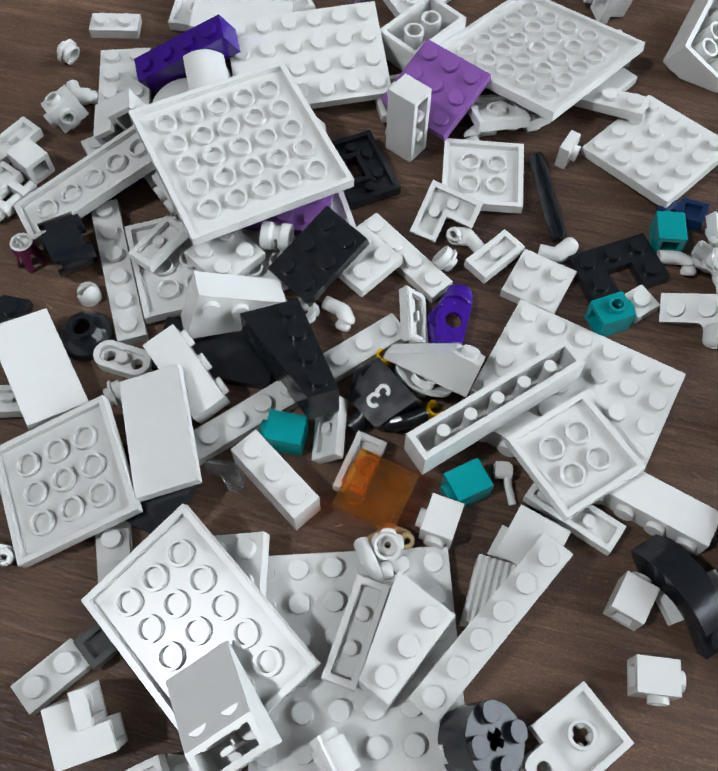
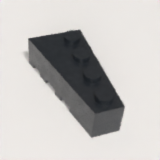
[240,298,339,420]

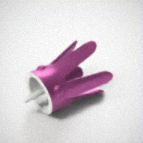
[9,233,47,274]

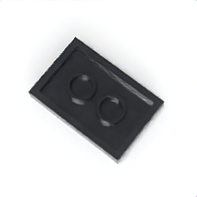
[268,206,370,307]

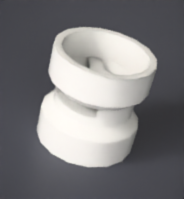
[259,221,294,252]

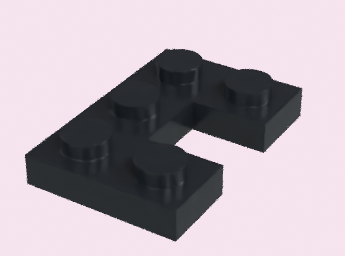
[331,130,401,210]
[566,233,670,304]

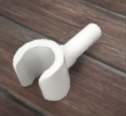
[493,461,516,506]

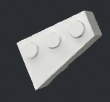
[181,271,286,339]
[359,570,456,710]

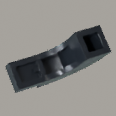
[630,534,718,659]

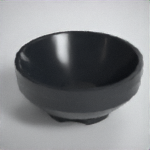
[58,311,114,361]

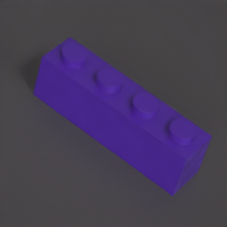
[134,14,241,94]

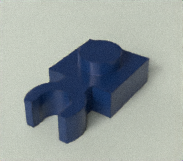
[655,198,710,230]

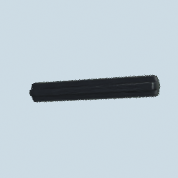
[529,152,567,243]

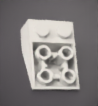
[165,640,283,771]

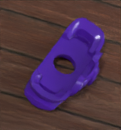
[427,284,473,345]

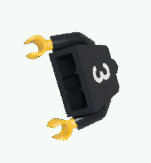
[346,349,443,433]

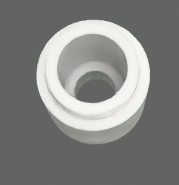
[309,727,362,771]

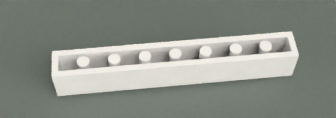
[478,410,718,556]

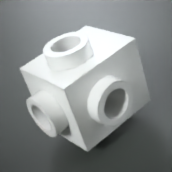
[41,84,89,133]

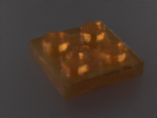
[332,448,420,531]

